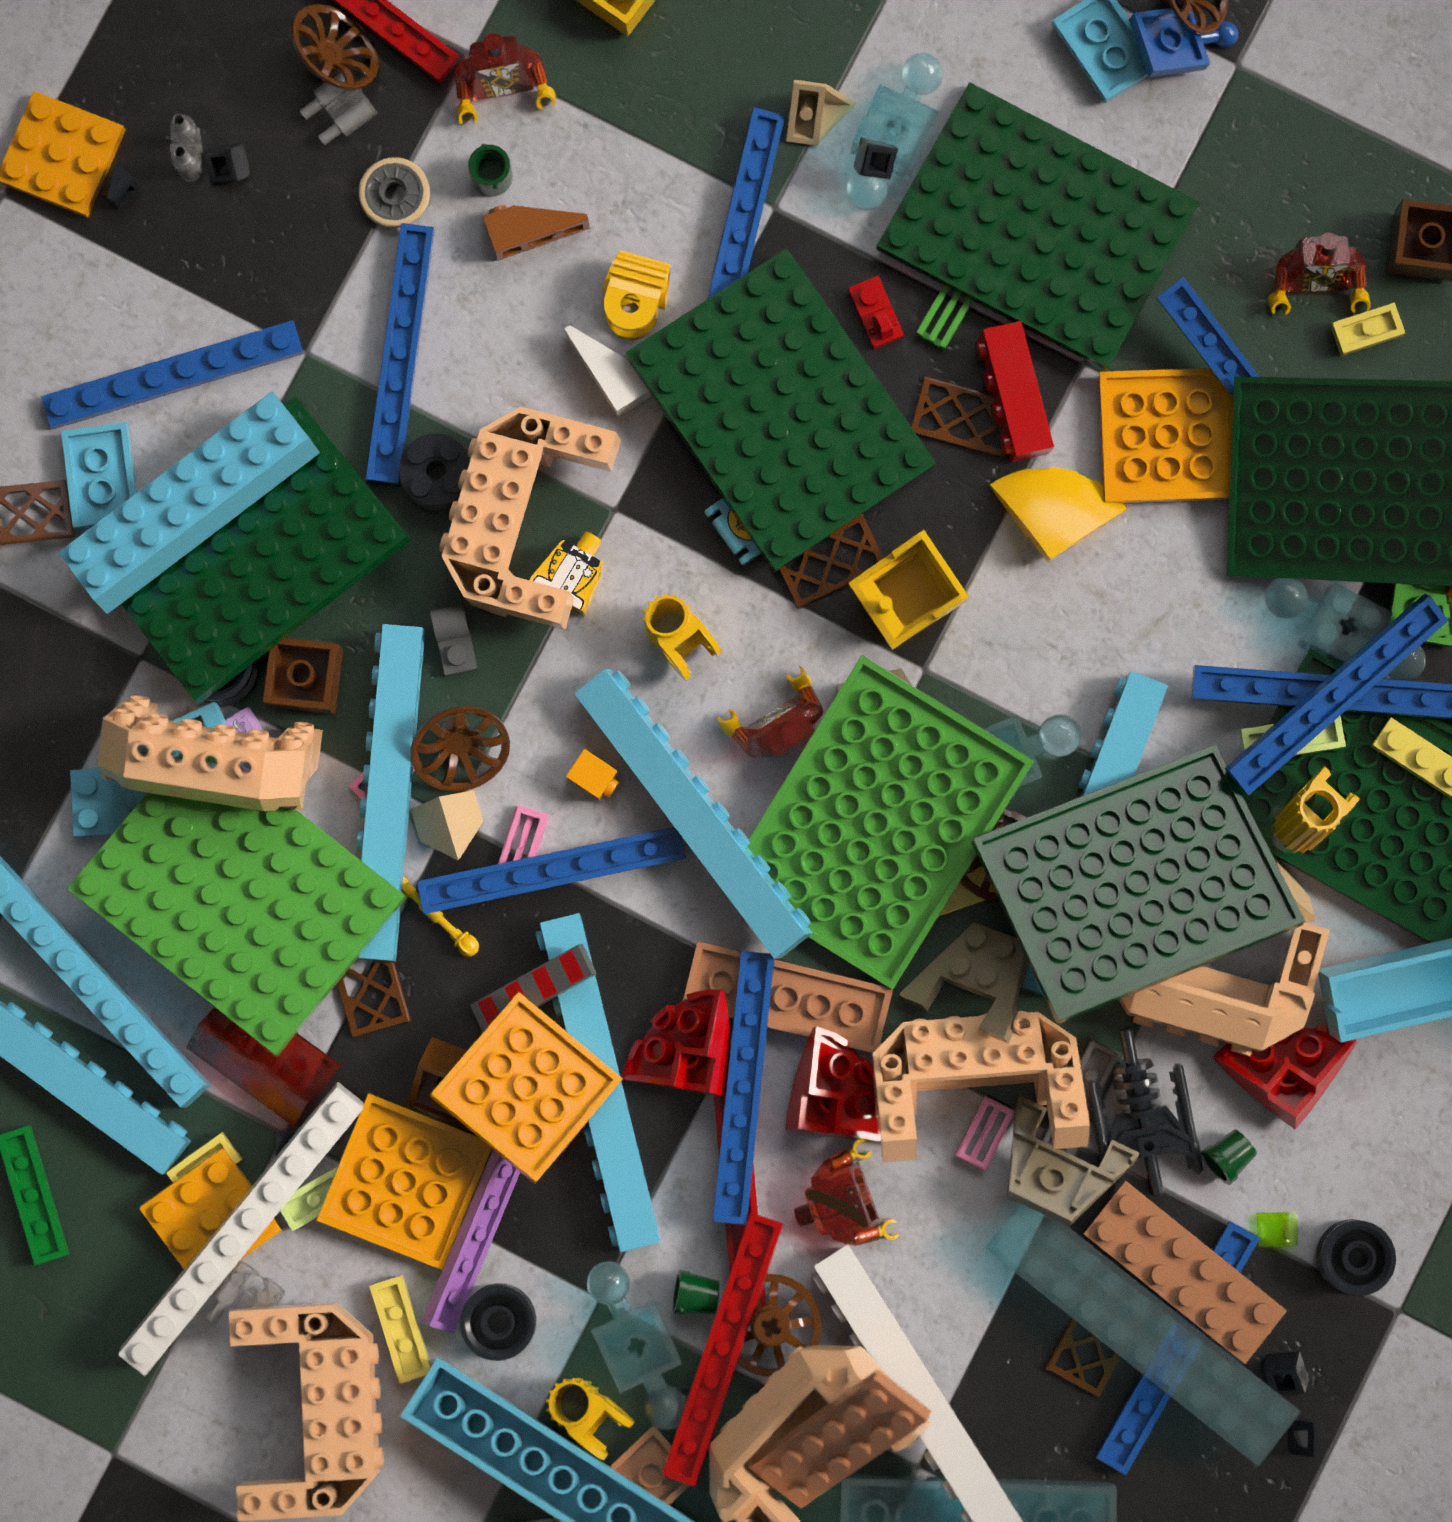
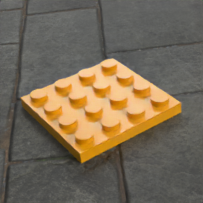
[1098,368,1233,503]
[430,992,623,1184]
[317,1093,492,1270]

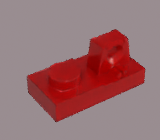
[848,276,904,350]

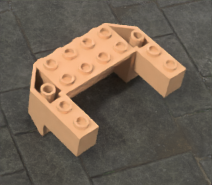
[439,407,621,630]
[98,695,323,811]
[1119,923,1330,1056]
[873,1011,1090,1163]
[229,1302,384,1522]
[709,1345,931,1522]

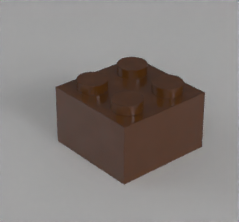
[1387,199,1452,282]
[263,638,344,715]

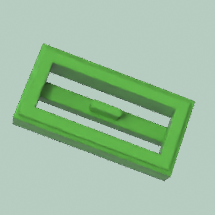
[916,286,973,351]

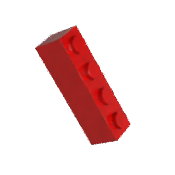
[976,321,1054,463]

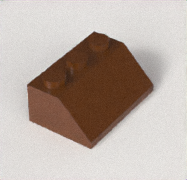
[406,1037,476,1135]

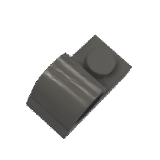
[430,604,478,677]

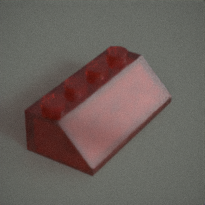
[186,1007,341,1127]

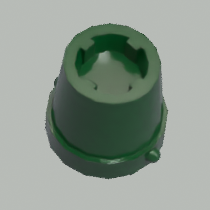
[1201,1129,1257,1185]
[673,1270,720,1315]

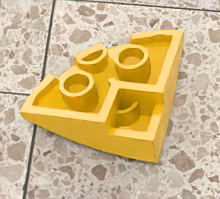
[989,467,1127,563]

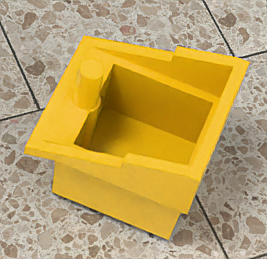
[848,530,969,650]

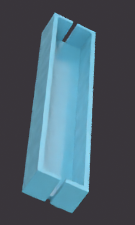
[1318,938,1452,1042]

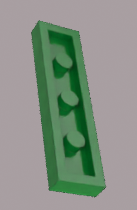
[0,1125,70,1265]

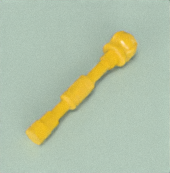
[402,877,479,957]

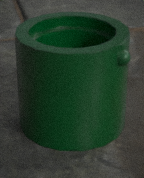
[468,144,513,197]

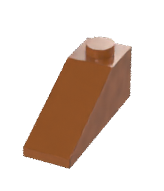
[483,205,590,261]

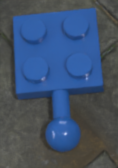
[1129,7,1238,77]

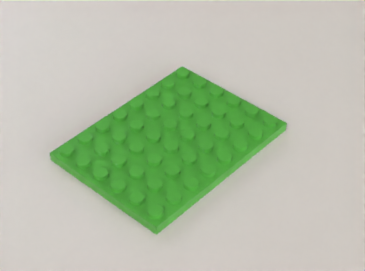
[747,655,1035,990]
[67,752,406,1056]

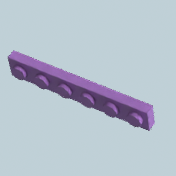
[422,1150,520,1334]

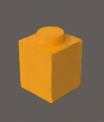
[566,749,620,801]

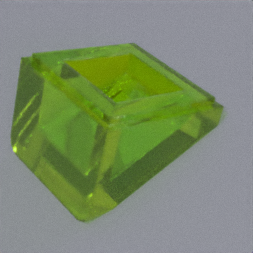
[1256,1212,1298,1247]

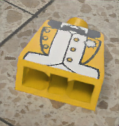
[530,531,604,616]

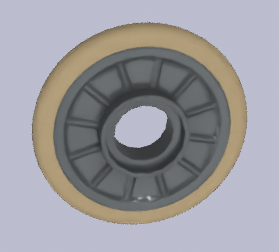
[358,158,430,228]

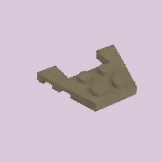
[899,922,1029,1044]
[1007,1096,1140,1227]

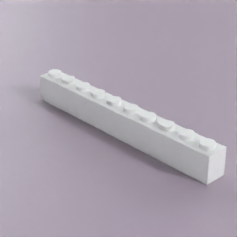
[118,1082,364,1376]
[813,1245,1022,1522]

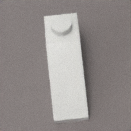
[564,325,651,417]

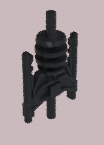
[1085,1028,1204,1195]

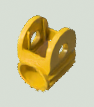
[602,250,671,340]
[642,593,723,681]
[1273,766,1360,853]
[546,1378,634,1460]

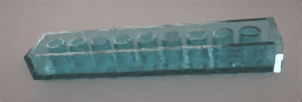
[985,1203,1301,1466]

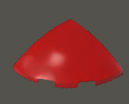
[622,989,730,1097]
[1213,1024,1357,1130]
[785,1027,880,1143]

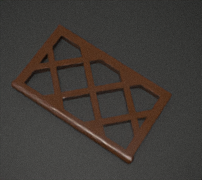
[911,376,1006,458]
[0,480,75,545]
[779,514,884,609]
[337,960,411,1038]
[1045,1277,1147,1397]

